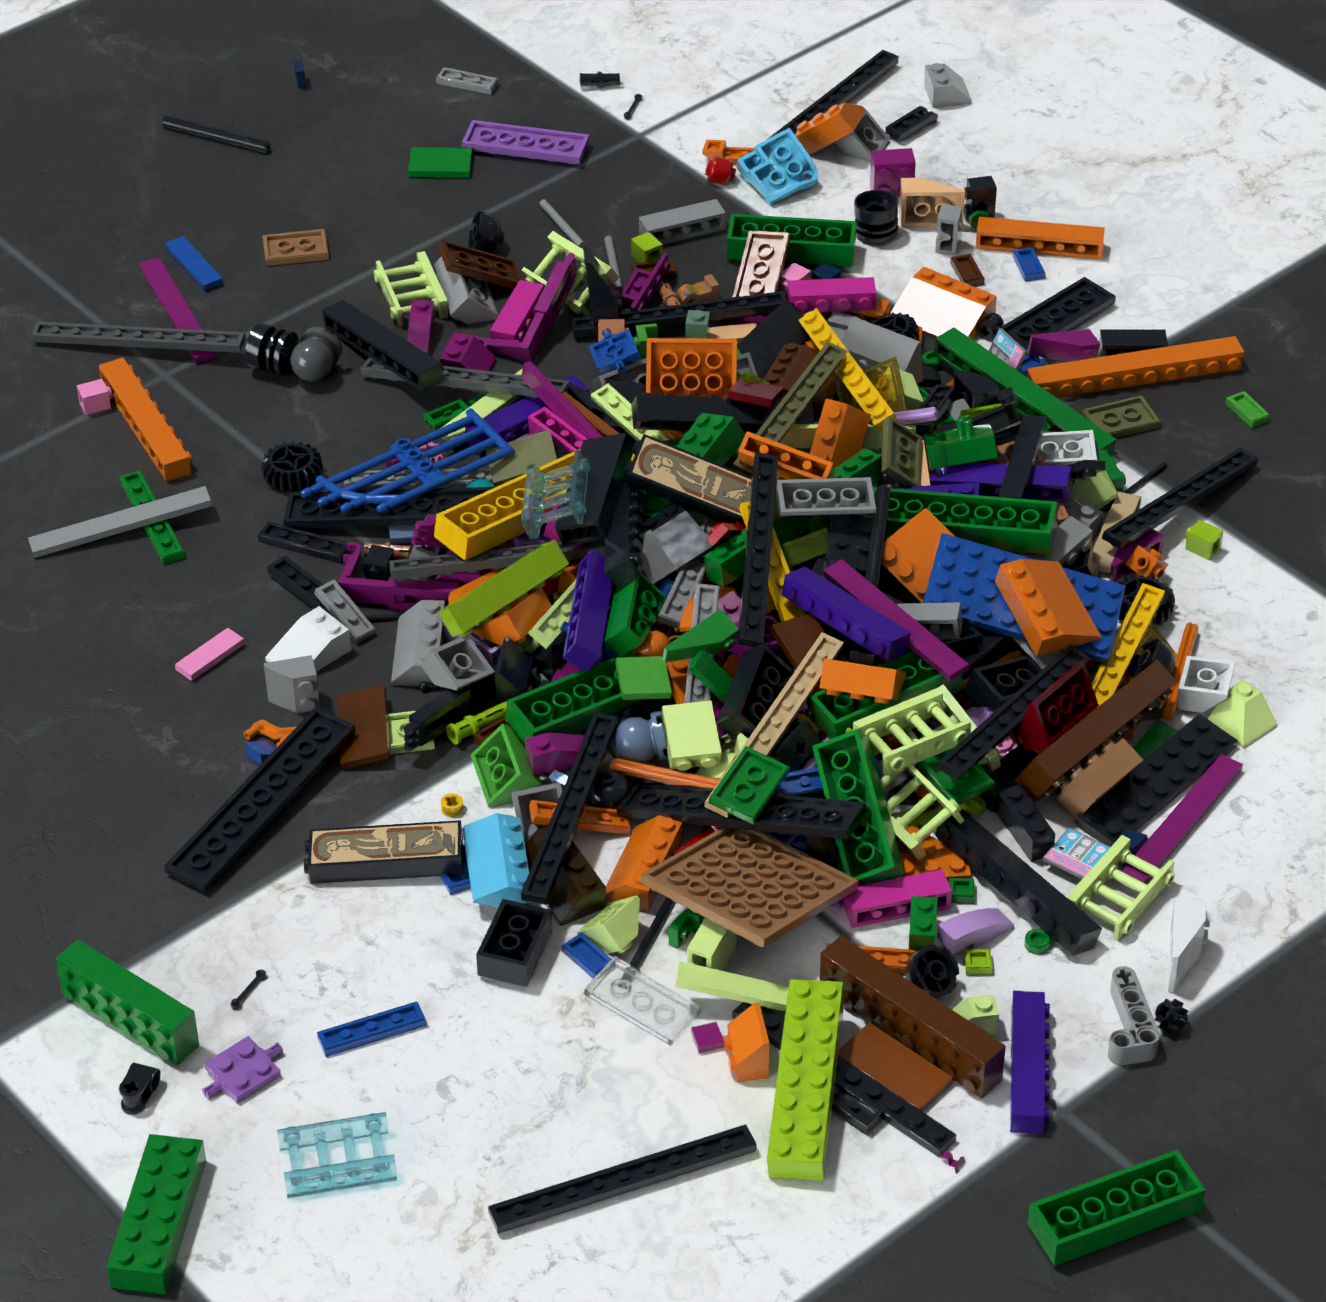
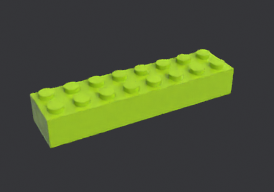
[767,979,845,1181]

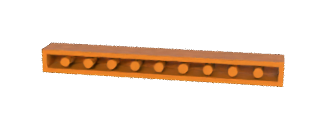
[1026,336,1244,398]

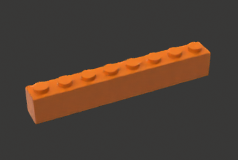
[99,357,193,482]

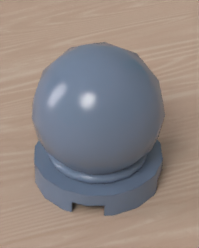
[612,711,669,764]

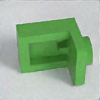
[633,324,658,358]

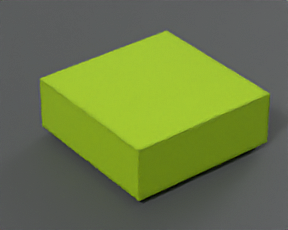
[964,949,992,975]

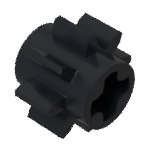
[1155,998,1188,1032]

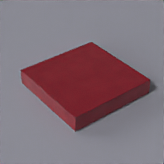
[727,378,783,407]

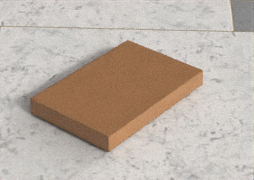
[262,229,329,266]

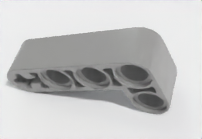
[1108,966,1160,1065]

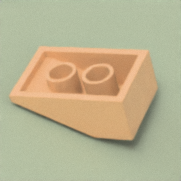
[899,178,965,227]

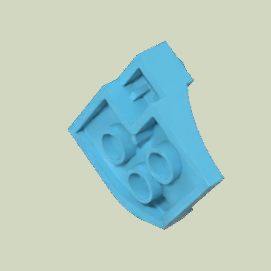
[736,128,818,206]

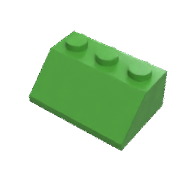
[471,723,542,807]

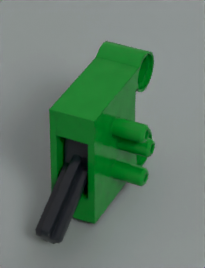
[924,414,1019,469]

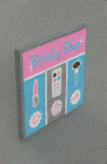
[989,328,1027,371]
[1043,827,1111,879]

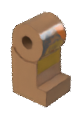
[677,274,719,304]

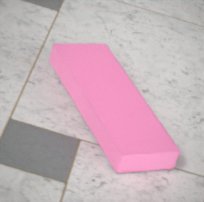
[175,628,245,681]

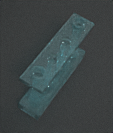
[521,450,590,540]
[277,1112,397,1198]

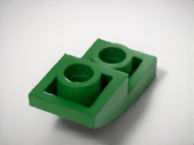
[668,908,705,948]

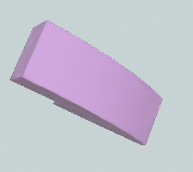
[937,908,1014,954]

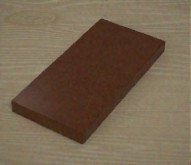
[438,240,522,289]
[770,613,843,695]
[337,684,390,770]

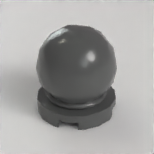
[290,327,343,382]

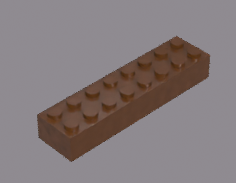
[1015,660,1177,803]
[820,935,1006,1099]

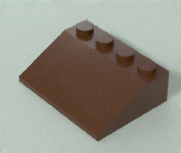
[761,343,842,411]

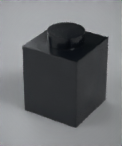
[363,545,395,581]

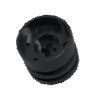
[854,190,898,243]
[245,323,299,376]

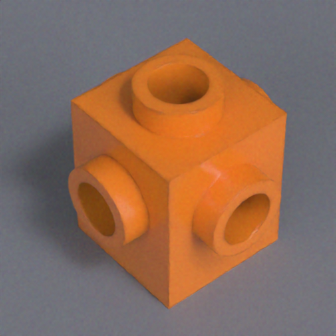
[1125,545,1169,580]

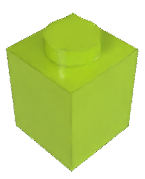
[631,232,663,263]
[1185,520,1223,560]

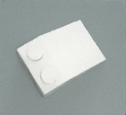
[1039,430,1097,466]
[265,606,351,672]
[1168,898,1211,992]

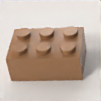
[1056,738,1143,819]

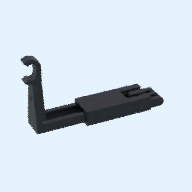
[921,387,1021,443]
[404,662,497,751]

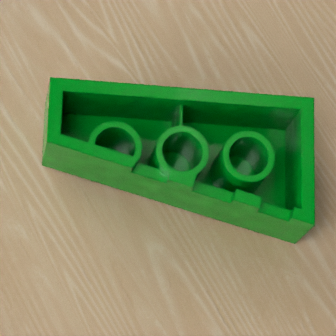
[604,573,667,657]

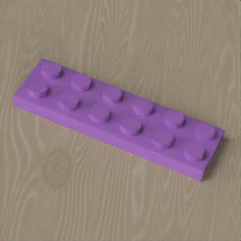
[462,120,589,164]

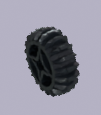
[869,312,920,341]
[261,441,323,492]
[1118,574,1175,628]

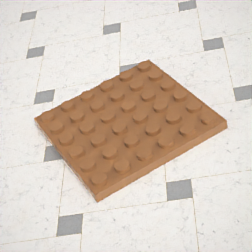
[640,828,859,948]

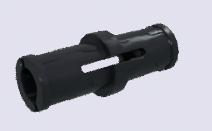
[579,71,620,87]

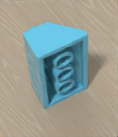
[462,813,529,907]

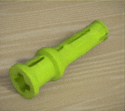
[446,699,509,745]

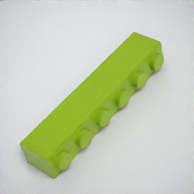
[438,540,569,637]

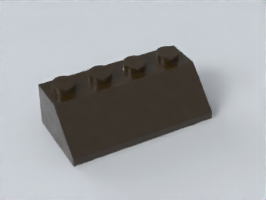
[525,826,607,926]

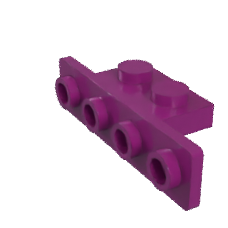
[620,252,670,311]

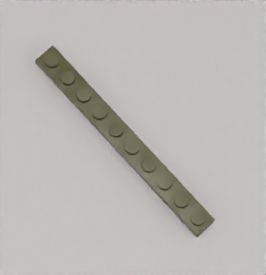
[731,341,847,477]

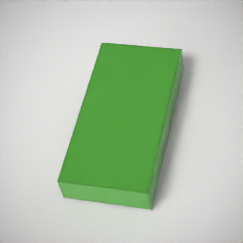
[1226,391,1271,428]

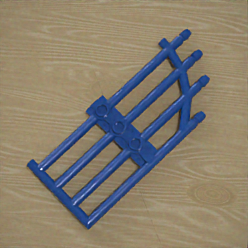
[300,408,515,513]

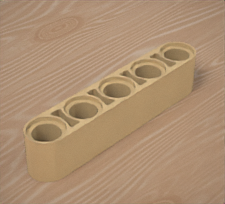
[1093,492,1141,574]

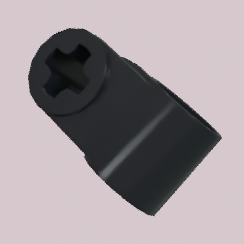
[119,1062,161,1115]

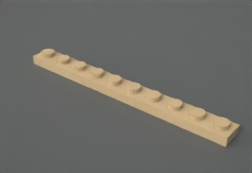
[705,632,844,818]

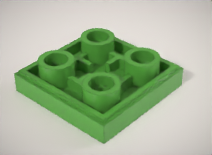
[615,656,672,700]

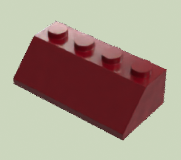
[1017,661,1099,751]

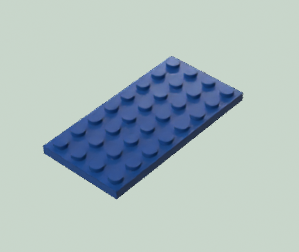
[923,533,1126,665]

